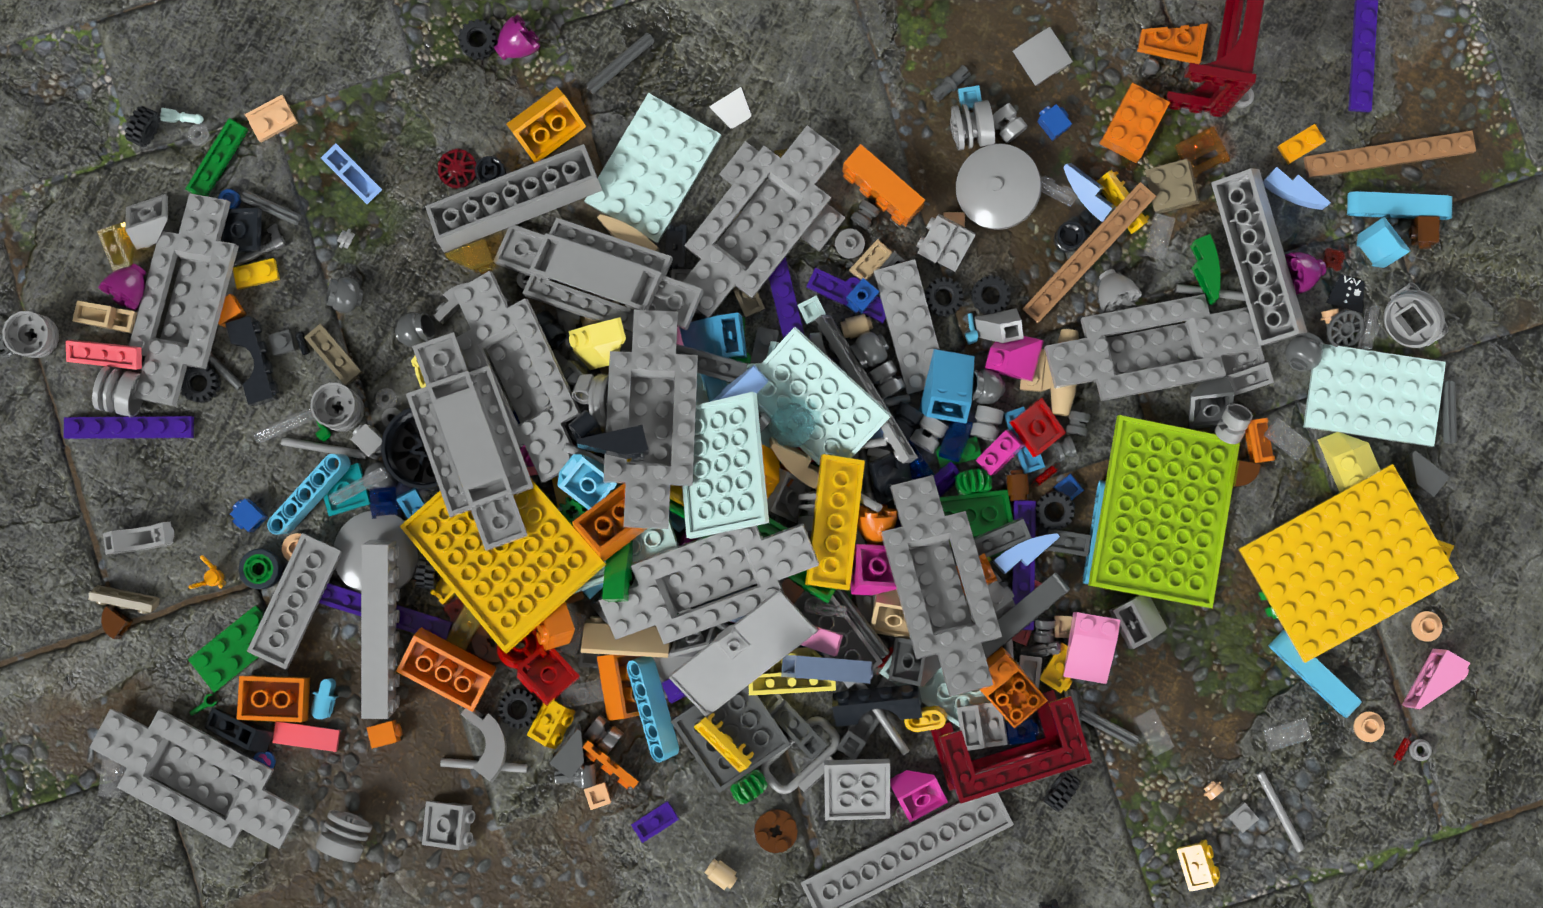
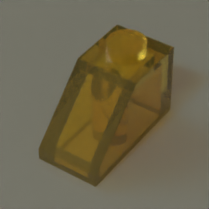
[97,222,135,271]
[445,239,496,274]

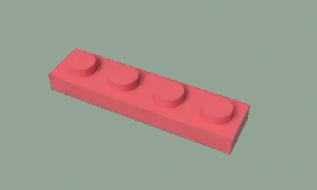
[66,340,142,370]

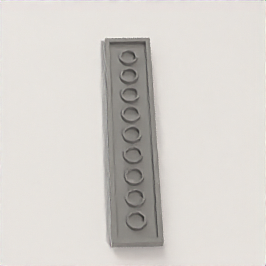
[800,792,1014,908]

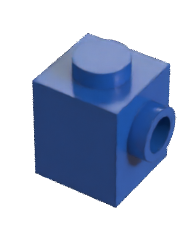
[1037,104,1072,141]
[846,278,880,314]
[230,499,268,532]

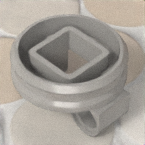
[1383,282,1448,348]
[572,374,609,432]

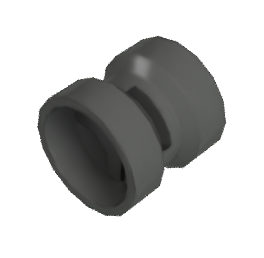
[851,200,880,229]
[1066,411,1091,436]
[1033,617,1056,643]

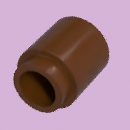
[1006,470,1029,501]

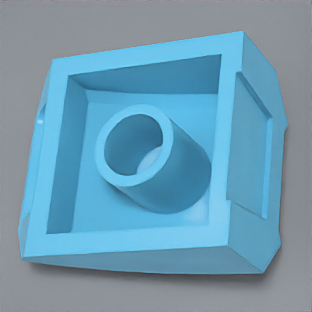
[1357,217,1411,268]
[558,454,618,510]

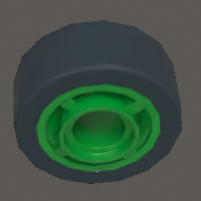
[238,549,283,589]

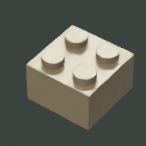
[1145,159,1200,214]

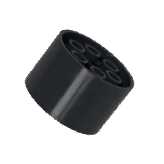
[381,408,458,491]

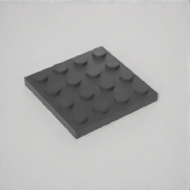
[671,686,791,793]

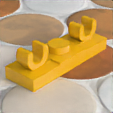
[1096,170,1149,234]
[694,713,754,773]

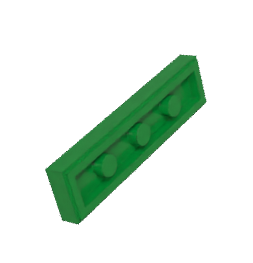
[185,118,249,197]

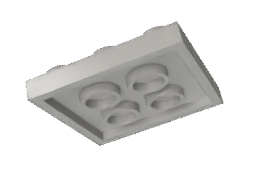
[824,759,890,821]

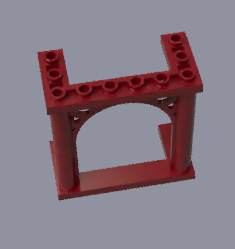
[1164,0,1264,117]
[930,690,1092,804]

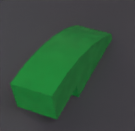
[1190,234,1221,306]
[602,540,633,602]

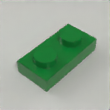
[935,437,981,468]

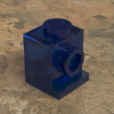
[370,487,401,519]
[1005,718,1039,745]

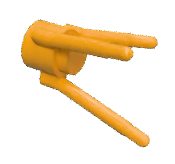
[189,555,226,589]

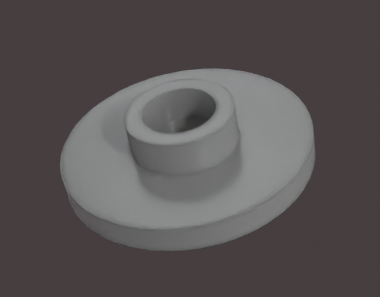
[835,229,865,259]

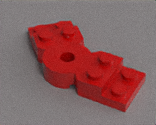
[497,627,580,706]

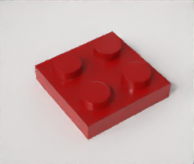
[1009,398,1066,457]

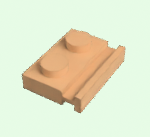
[245,95,298,142]

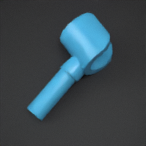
[965,313,978,345]

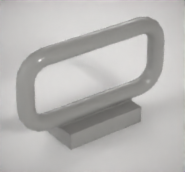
[761,716,841,794]

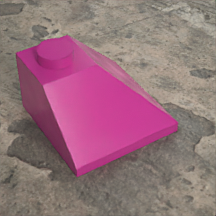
[985,336,1044,382]
[851,544,896,595]
[890,770,948,823]

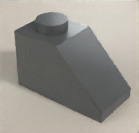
[1406,450,1449,498]

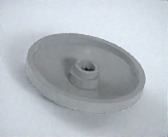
[956,144,1041,230]
[334,510,420,593]

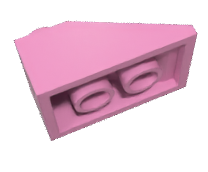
[1063,612,1120,684]
[1402,649,1470,709]

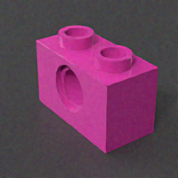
[976,429,1025,476]

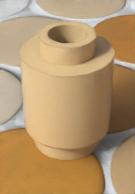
[840,314,873,339]
[704,859,738,890]

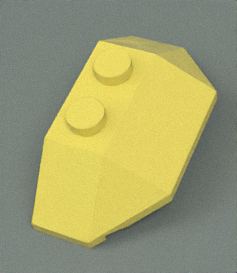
[569,317,626,370]
[1318,432,1380,493]
[748,647,836,695]

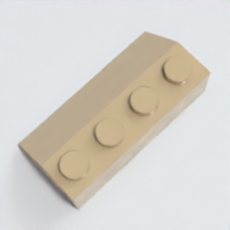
[870,589,910,639]
[581,616,671,658]

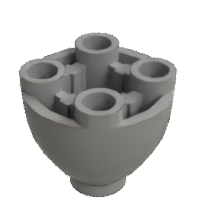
[1098,269,1142,313]

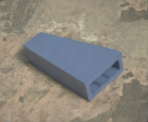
[781,655,873,684]

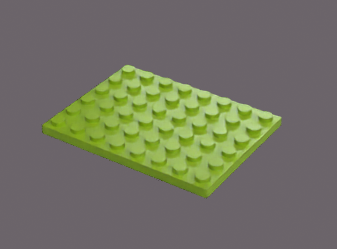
[1088,415,1240,609]

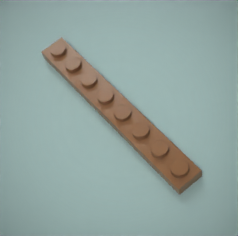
[1303,131,1476,179]
[1023,182,1156,323]

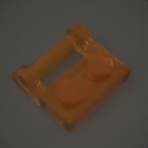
[1174,126,1230,179]

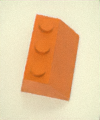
[597,654,641,721]

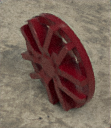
[438,149,477,189]

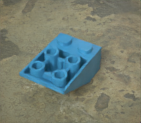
[680,312,747,360]
[919,349,975,423]

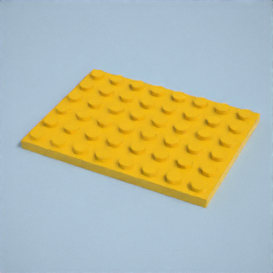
[1239,464,1459,663]
[399,478,606,654]

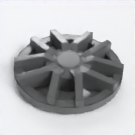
[1326,309,1364,347]

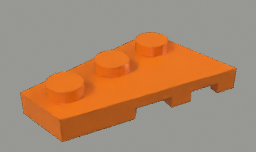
[1137,23,1208,64]
[583,741,639,789]

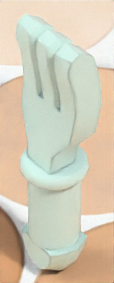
[160,108,203,124]

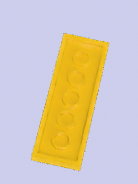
[805,454,865,591]

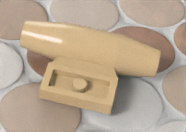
[1020,329,1079,416]

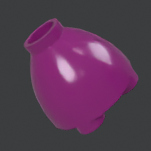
[494,14,540,60]
[1285,252,1326,295]
[98,263,146,311]

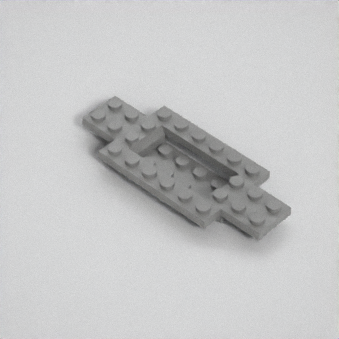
[683,126,841,318]
[129,194,239,407]
[494,218,704,332]
[454,271,581,482]
[1045,294,1261,401]
[603,310,698,529]
[406,332,533,551]
[881,475,1002,697]
[599,523,819,644]
[89,709,302,849]

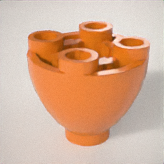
[857,504,898,546]

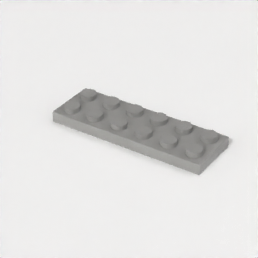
[719,141,845,252]
[873,259,939,394]
[247,533,343,669]

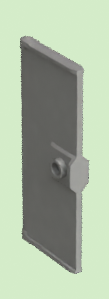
[669,589,818,717]

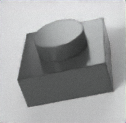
[268,329,296,356]

